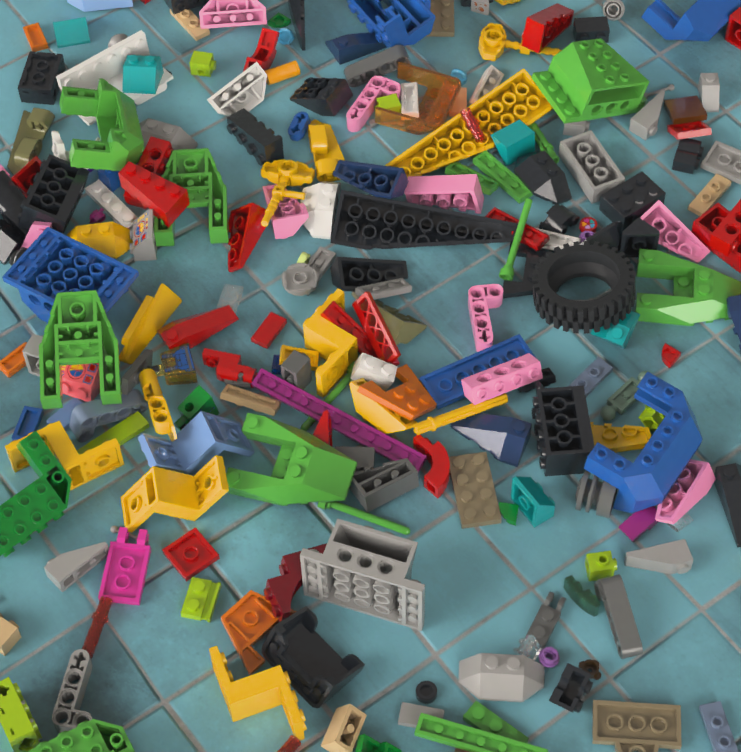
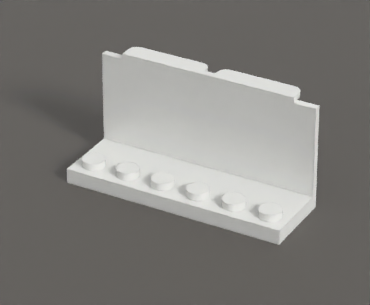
[56,30,174,126]

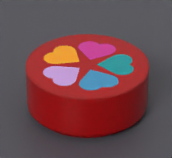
[579,217,598,233]

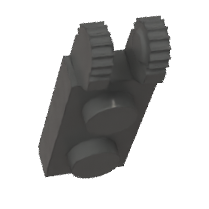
[525,591,566,649]

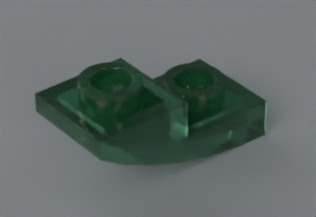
[563,575,600,617]

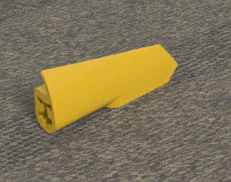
[308,119,345,182]
[139,369,177,442]

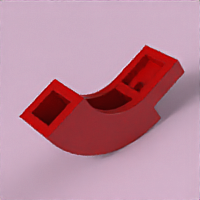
[243,27,280,72]
[413,435,450,499]

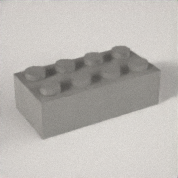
[559,130,625,204]

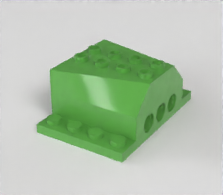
[531,38,650,124]

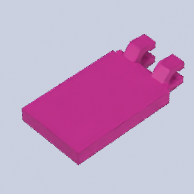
[98,527,152,606]

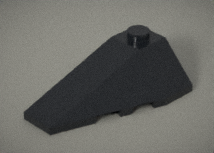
[330,257,408,292]
[714,463,741,548]

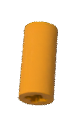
[265,60,300,85]

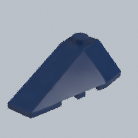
[325,32,387,65]
[451,413,532,467]

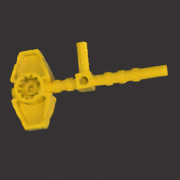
[478,23,562,61]
[261,159,315,227]

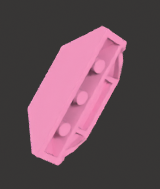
[199,0,267,29]

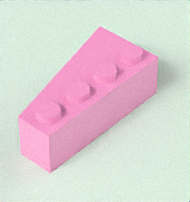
[404,174,484,214]

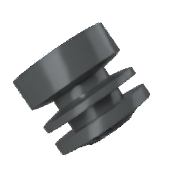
[575,470,617,519]

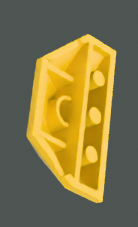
[66,221,133,259]
[349,378,417,434]

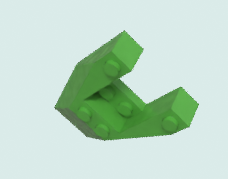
[154,148,229,247]
[634,249,741,326]
[39,290,122,409]
[226,413,357,506]

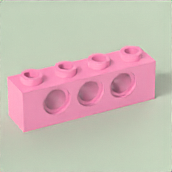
[461,353,543,405]

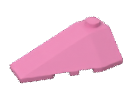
[262,184,309,239]
[640,200,711,264]
[655,460,716,524]

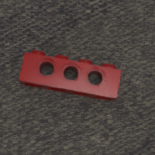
[123,136,173,209]
[709,199,741,256]

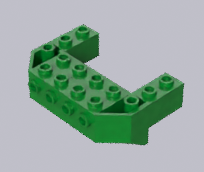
[0,431,72,557]

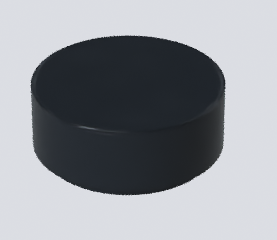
[416,681,437,704]

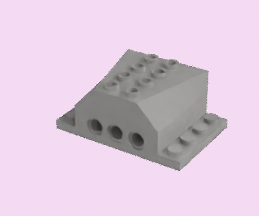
[300,519,425,631]

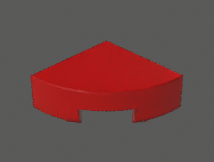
[661,343,681,368]

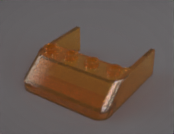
[375,62,461,135]

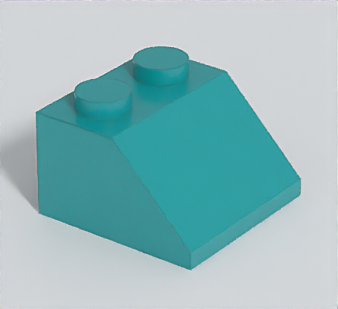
[122,55,164,94]
[511,476,555,528]

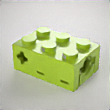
[0,677,42,752]

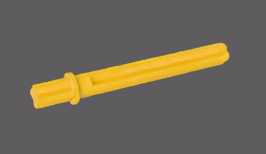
[413,393,508,435]

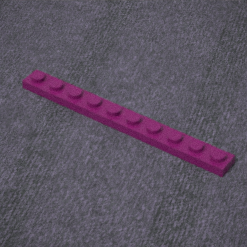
[251,368,427,473]

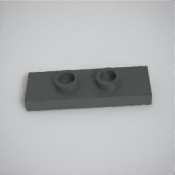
[121,349,153,395]

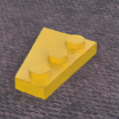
[590,422,651,453]

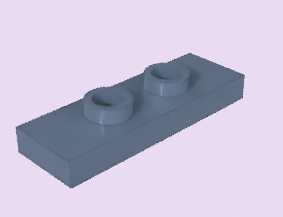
[569,357,613,397]
[699,701,739,752]

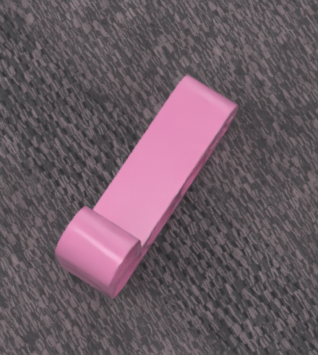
[346,76,401,132]
[468,284,503,352]

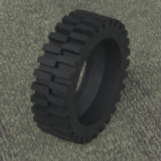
[532,241,636,334]

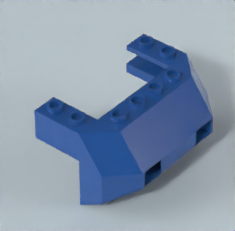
[346,0,436,47]
[641,0,741,42]
[584,372,703,513]

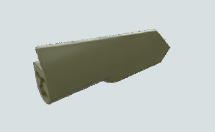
[7,108,55,176]

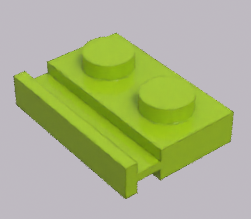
[181,577,221,622]

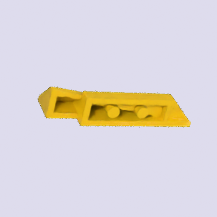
[119,283,182,364]

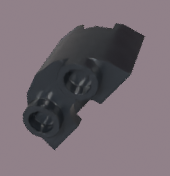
[539,204,580,234]
[549,663,593,713]

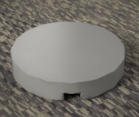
[282,263,319,296]

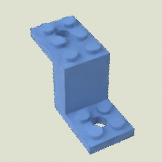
[138,411,255,476]

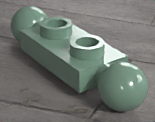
[600,371,650,421]

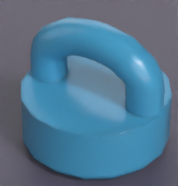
[278,28,295,45]
[450,68,467,86]

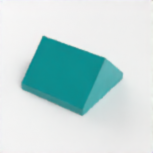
[53,17,91,48]
[490,119,535,166]

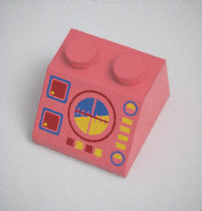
[62,363,100,402]

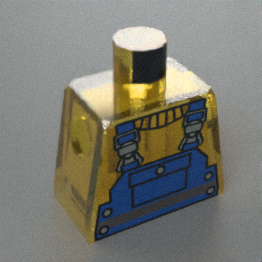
[151,343,198,385]

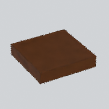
[664,95,707,125]

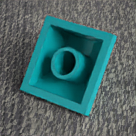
[590,310,640,349]

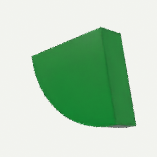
[268,12,291,28]
[499,502,519,526]

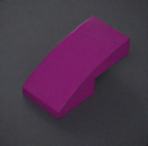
[618,506,659,543]

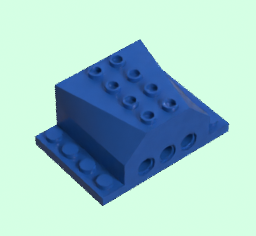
[2,227,139,323]

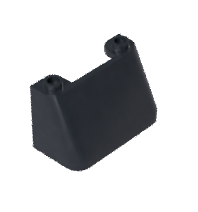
[262,606,365,708]

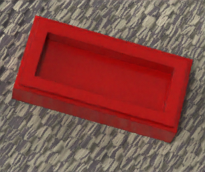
[251,312,287,349]

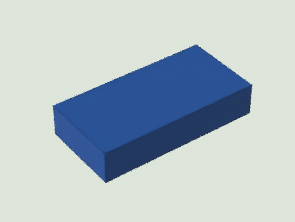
[12,406,44,441]

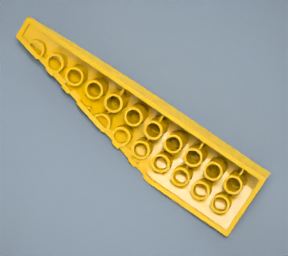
[384,68,553,179]

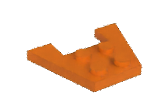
[357,364,437,421]
[221,590,297,676]

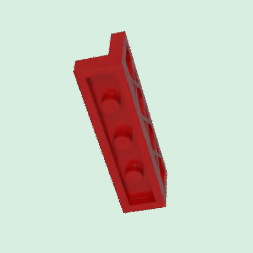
[352,291,401,366]

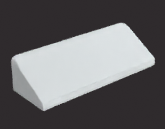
[467,65,504,105]

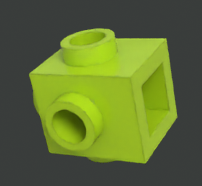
[638,405,665,432]

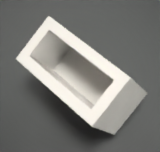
[350,352,398,392]

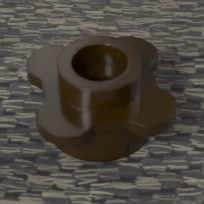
[578,659,601,680]

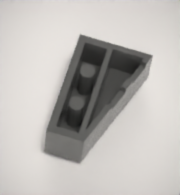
[349,458,419,512]

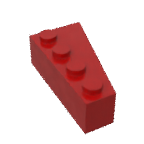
[118,161,190,228]

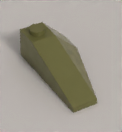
[351,291,427,345]

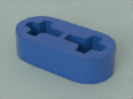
[288,112,311,141]

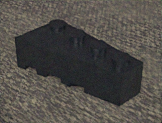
[226,108,284,166]

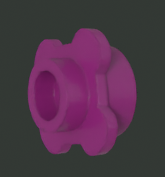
[89,208,106,224]

